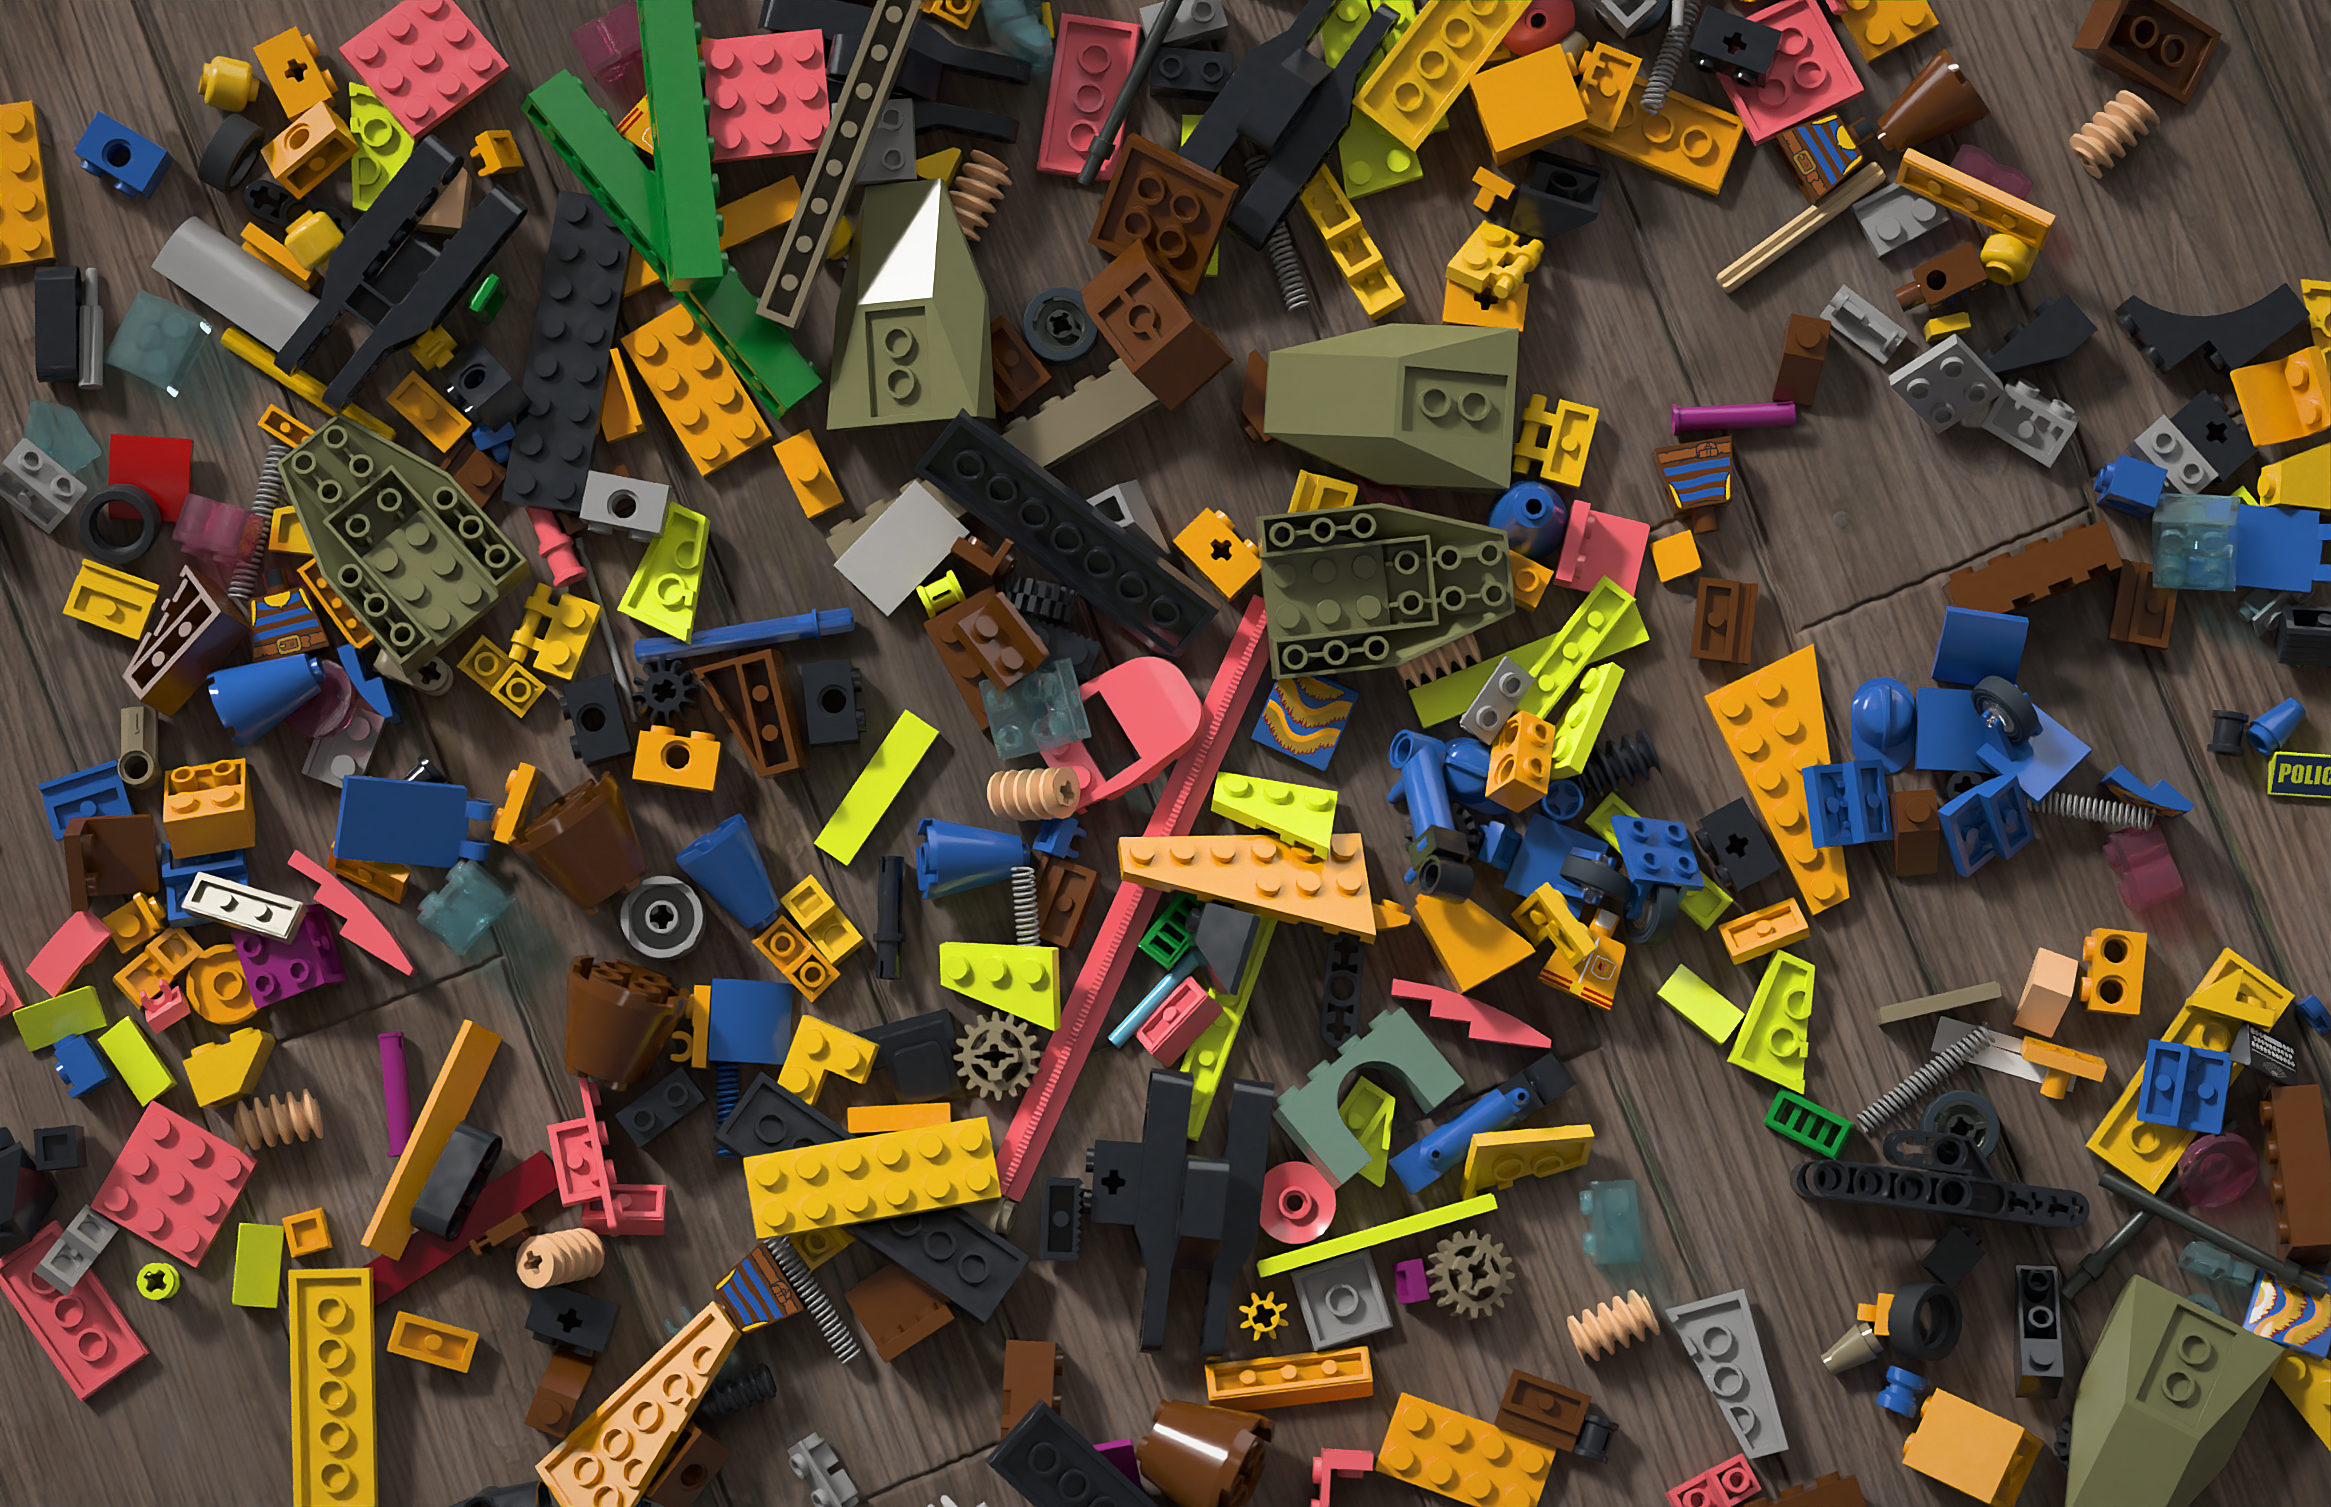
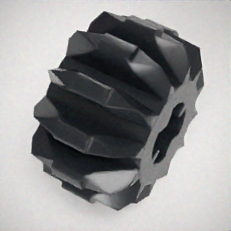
[631,659,701,728]

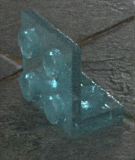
[979,657,1092,761]
[1579,1179,1642,1265]

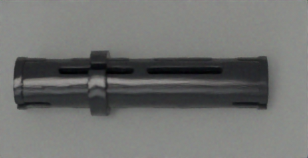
[873,856,906,980]

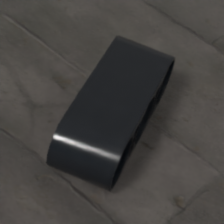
[35,266,82,383]
[410,1120,503,1243]

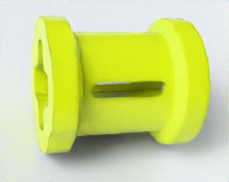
[916,569,966,619]
[137,1263,181,1300]

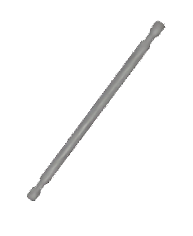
[574,537,640,723]

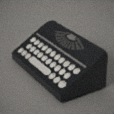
[2228,1021,2298,1086]

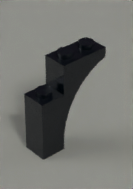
[2114,282,2311,378]

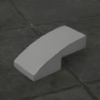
[33,1204,119,1296]

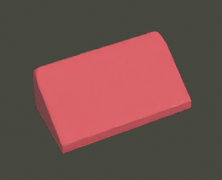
[1134,975,1223,1067]
[581,1184,666,1236]

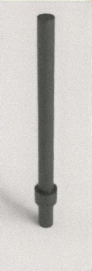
[1077,0,1183,187]
[2058,1117,2241,1302]
[2098,1171,2329,1299]

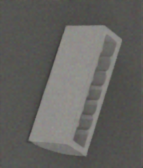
[151,216,320,353]

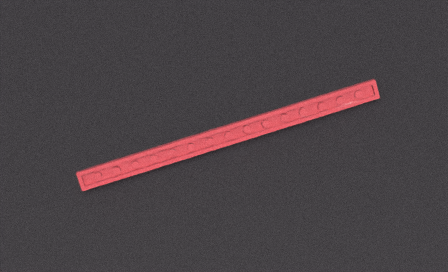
[995,594,1270,1203]

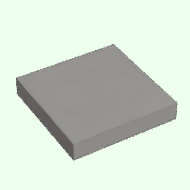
[1290,1248,1393,1351]

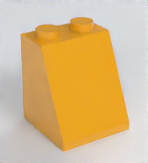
[1468,44,1593,167]
[1412,893,1535,995]
[1902,1388,2045,1507]

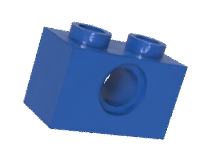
[73,111,174,199]
[2093,454,2168,519]

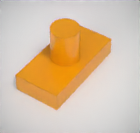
[772,429,845,520]
[2020,1036,2107,1100]

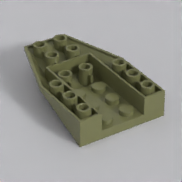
[827,178,996,432]
[1263,323,1519,495]
[276,413,532,678]
[1255,503,1516,680]
[2065,1274,2285,1507]

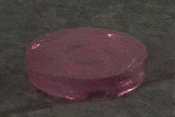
[284,659,358,740]
[2176,1133,2259,1207]

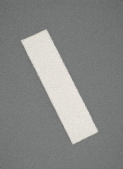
[1931,1016,2077,1092]

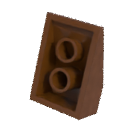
[2072,0,2222,106]

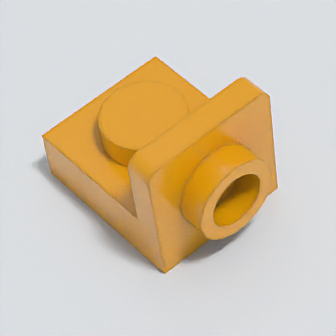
[102,892,167,955]

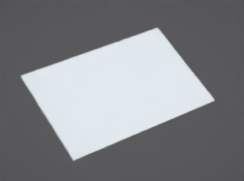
[834,480,969,616]

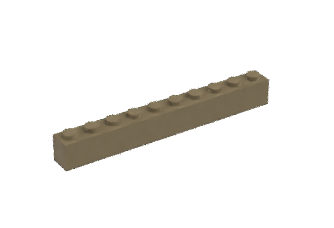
[756,0,927,330]
[825,358,1162,586]

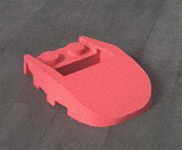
[1027,657,1204,815]

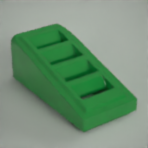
[463,274,509,326]
[1137,891,1214,972]
[1763,1087,1857,1160]

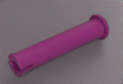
[1671,401,1795,436]
[378,1032,413,1157]

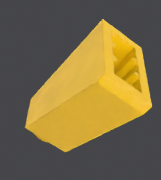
[2257,442,2331,516]

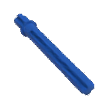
[634,607,855,664]

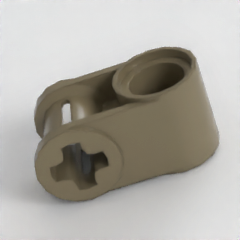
[371,648,454,696]

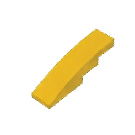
[1298,163,1406,322]

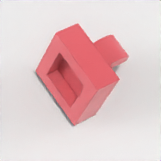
[140,978,191,1034]

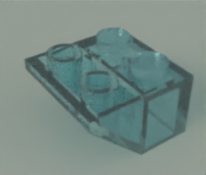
[980,0,1054,72]
[2152,493,2240,591]
[416,858,517,957]

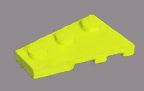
[349,82,418,213]
[617,501,710,645]
[1549,662,1625,782]
[1211,771,1338,860]
[939,942,1061,1031]
[1727,949,1815,1095]

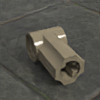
[117,707,162,791]

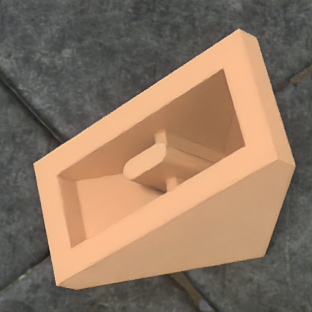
[413,167,472,235]
[2012,947,2079,1038]

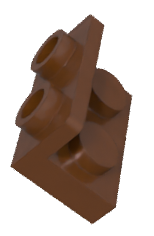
[950,536,1018,585]
[951,592,1050,694]

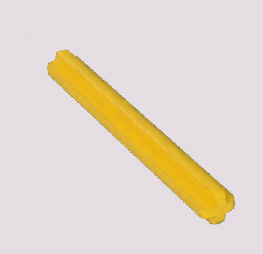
[220,326,396,441]

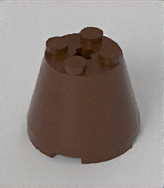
[507,771,648,916]
[563,955,691,1091]
[1135,1399,1275,1507]

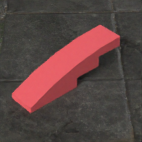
[287,850,418,978]
[1390,979,1551,1050]

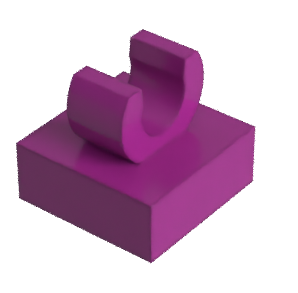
[1391,1258,1435,1305]

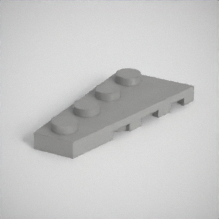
[1665,1288,1790,1459]

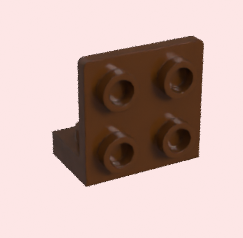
[63,814,160,912]
[844,1263,956,1364]

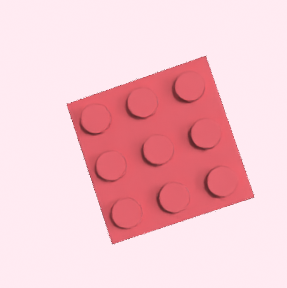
[338,0,510,142]
[1716,0,1864,147]
[701,29,831,163]
[90,1100,260,1268]

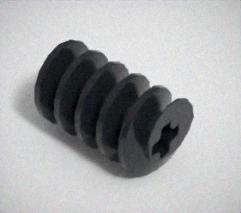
[1574,729,1662,802]

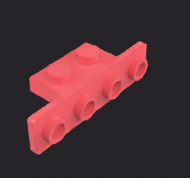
[547,1077,625,1237]

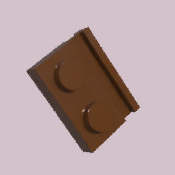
[990,315,1054,415]
[439,437,507,511]
[2107,559,2182,650]
[1690,577,1758,666]
[1015,853,1102,951]
[469,1212,538,1257]
[1493,1368,1592,1453]

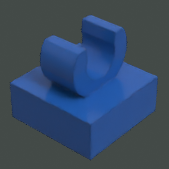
[472,419,516,464]
[1032,817,1087,859]
[1475,821,1522,873]

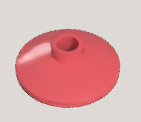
[1502,0,1575,57]
[1259,1162,1336,1244]

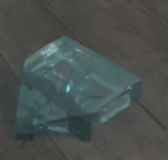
[23,399,103,475]

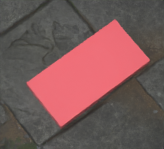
[1037,13,1141,183]
[0,1220,151,1402]

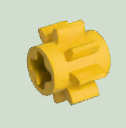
[408,325,458,372]
[1239,1291,1288,1341]

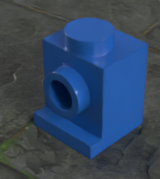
[53,1033,115,1100]

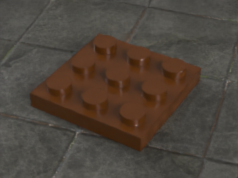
[1088,133,1239,295]

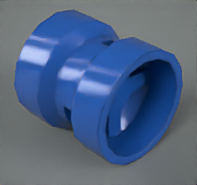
[1540,779,1583,823]
[1875,1365,1929,1419]

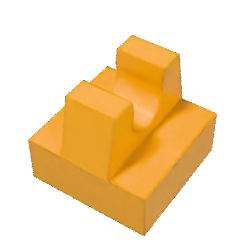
[1472,166,1516,212]

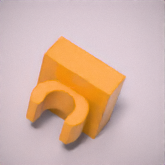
[470,130,525,176]
[1857,1293,1895,1336]

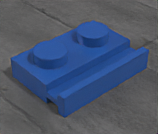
[38,760,135,842]

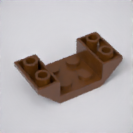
[1081,238,1234,412]

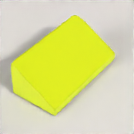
[1656,963,1745,1046]
[12,986,108,1052]
[98,1016,178,1107]
[232,1223,285,1308]

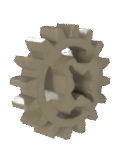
[954,1012,1045,1100]
[1426,1229,1515,1321]

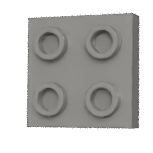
[831,98,917,185]
[1889,334,2004,434]

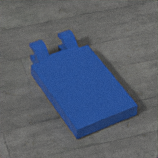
[2187,500,2331,594]
[333,775,496,868]

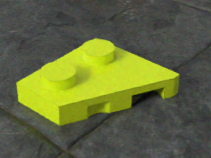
[1338,1076,1395,1188]

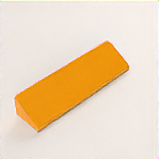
[1205,1346,1374,1411]

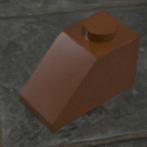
[1772,313,1831,407]
[1240,349,1277,448]
[1889,789,1939,877]
[524,1346,597,1439]

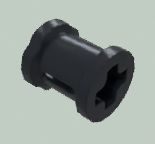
[2207,710,2249,757]
[398,754,448,784]
[1942,770,1984,803]
[1572,1413,1620,1464]

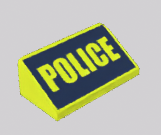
[2267,752,2331,799]

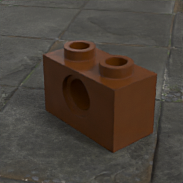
[644,1419,732,1507]

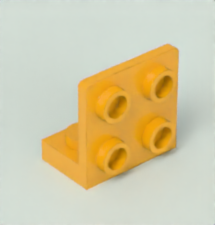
[2230,345,2331,448]

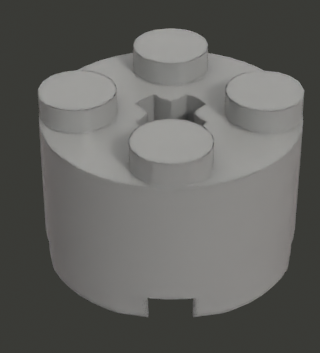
[621,876,707,961]

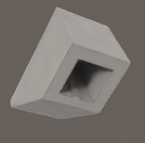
[1086,479,1171,557]

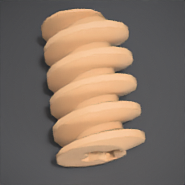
[2069,90,2160,179]
[948,150,1012,242]
[1396,633,1482,689]
[987,766,1080,822]
[234,1088,323,1153]
[516,1228,605,1289]
[1567,1289,1660,1365]

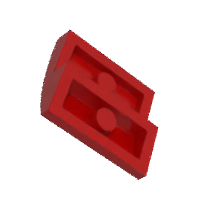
[108,434,194,524]

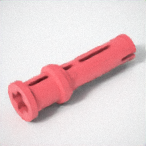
[524,507,588,589]

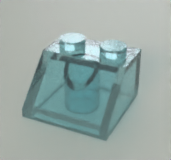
[103,290,212,398]

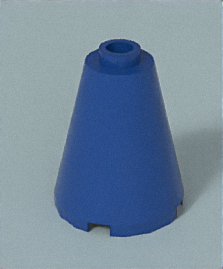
[1487,480,1568,560]
[207,653,327,748]
[675,813,780,930]
[916,818,1030,900]

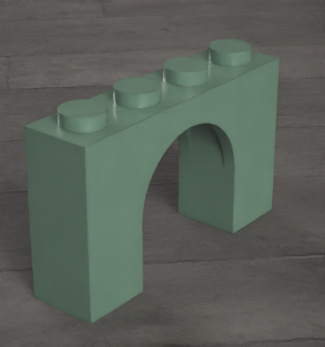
[1272,1007,1465,1191]

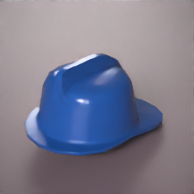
[1851,677,1916,775]
[1442,737,1511,815]

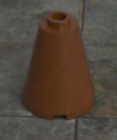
[1875,49,1991,154]

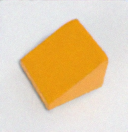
[1649,530,1702,583]

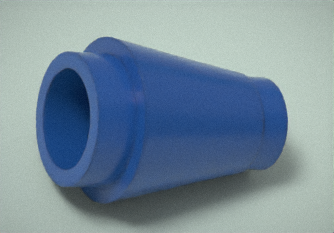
[2246,697,2306,756]

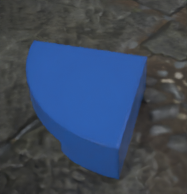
[2296,994,2331,1036]

